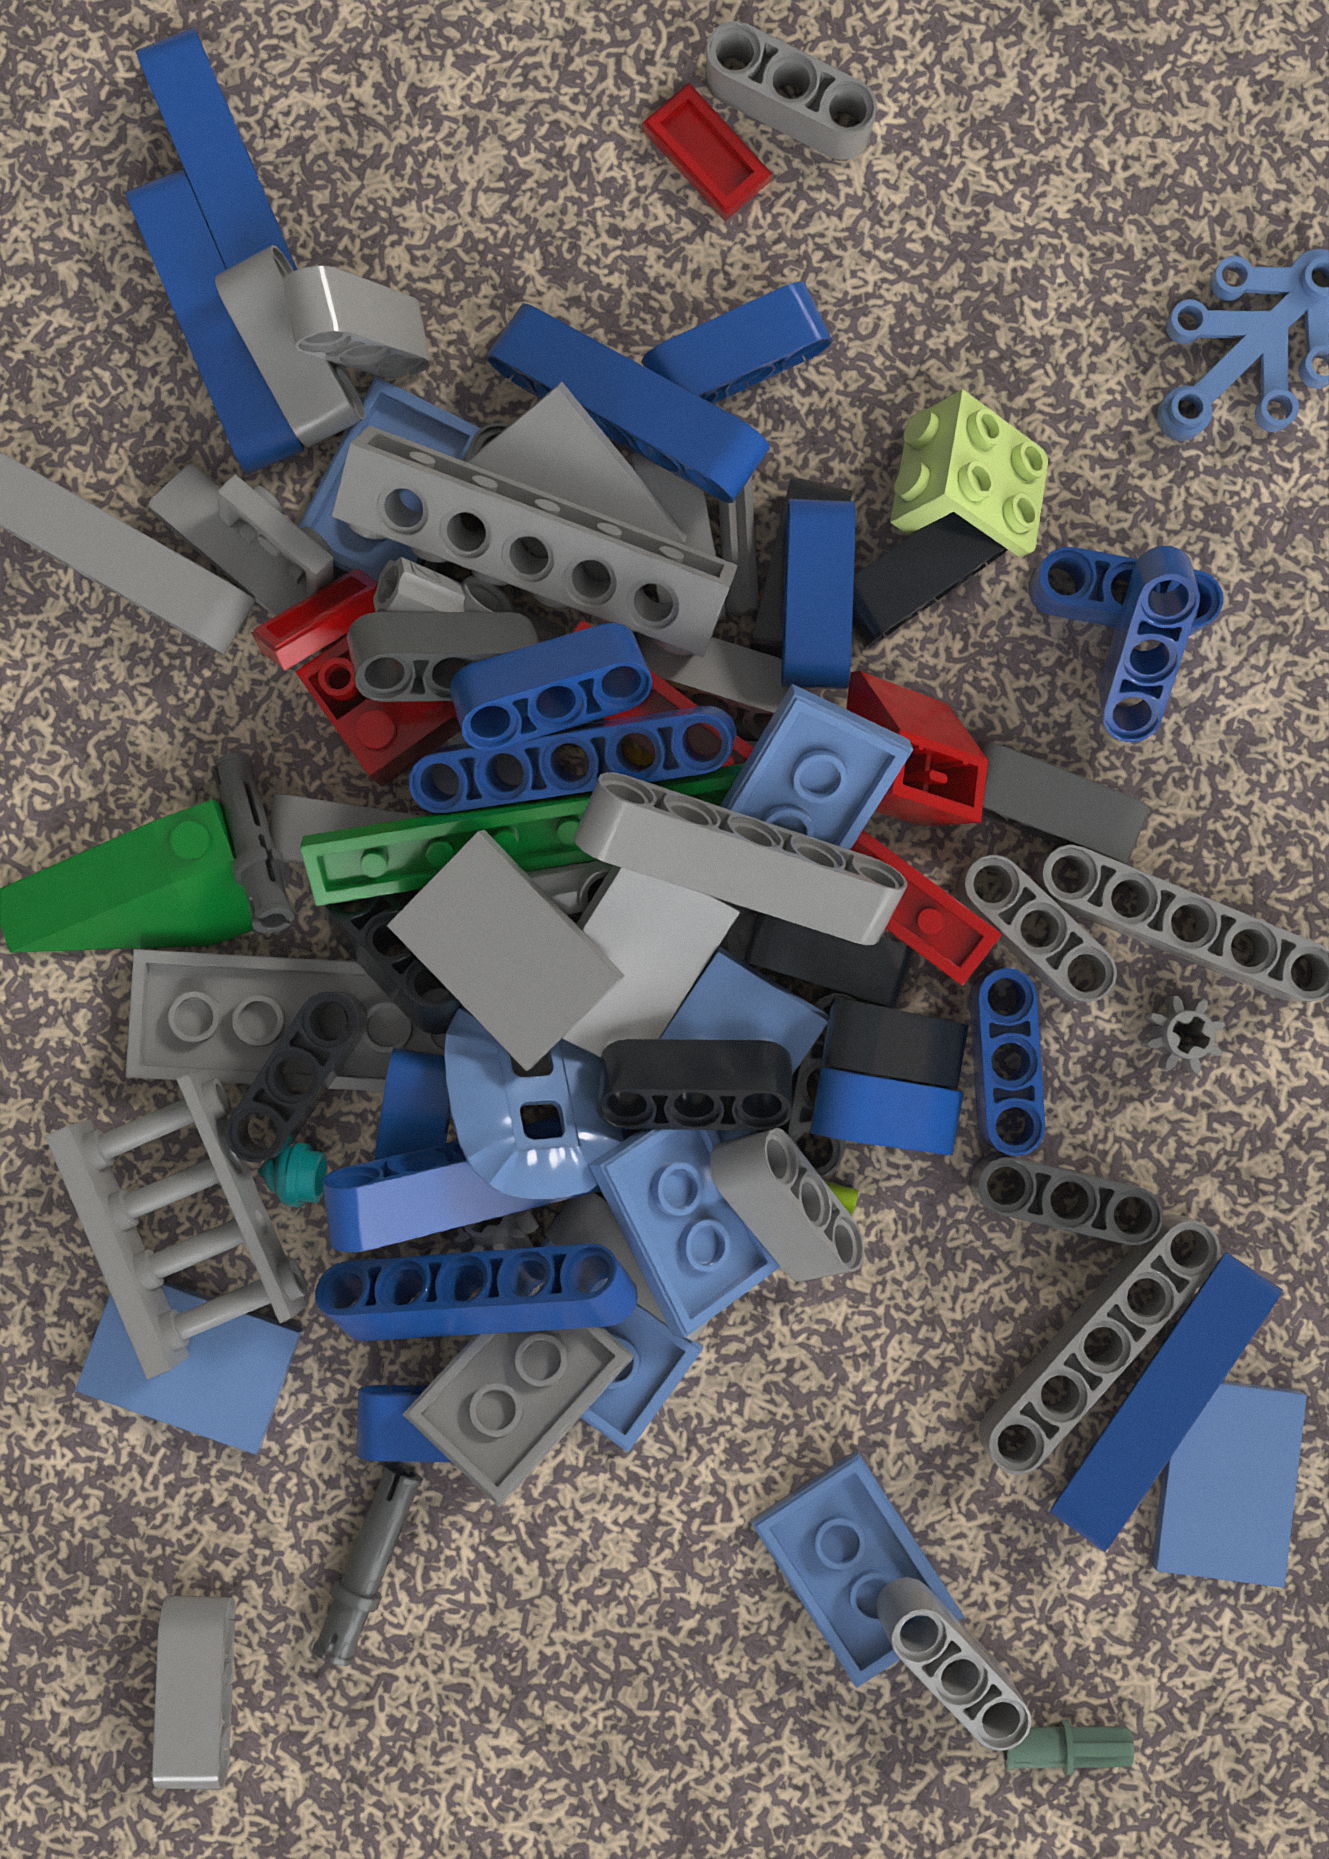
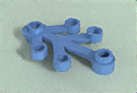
[1157,249,1329,441]

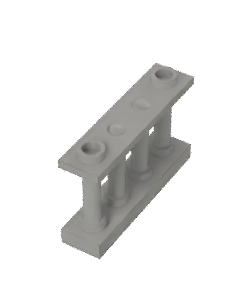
[45,1069,307,1380]

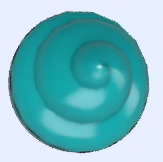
[258,1143,327,1208]

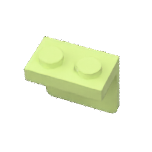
[890,389,1048,557]

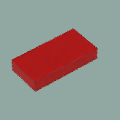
[642,82,772,221]
[251,568,378,671]

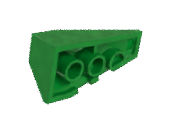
[0,799,254,953]

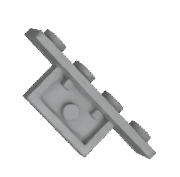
[149,464,347,655]

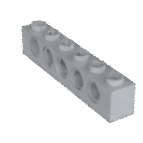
[331,425,738,657]

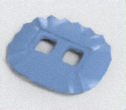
[444,1006,624,1199]

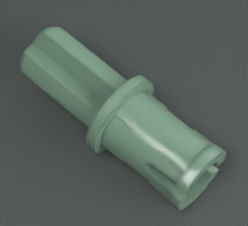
[1002,1720,1135,1775]

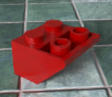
[296,635,461,787]
[846,671,988,827]

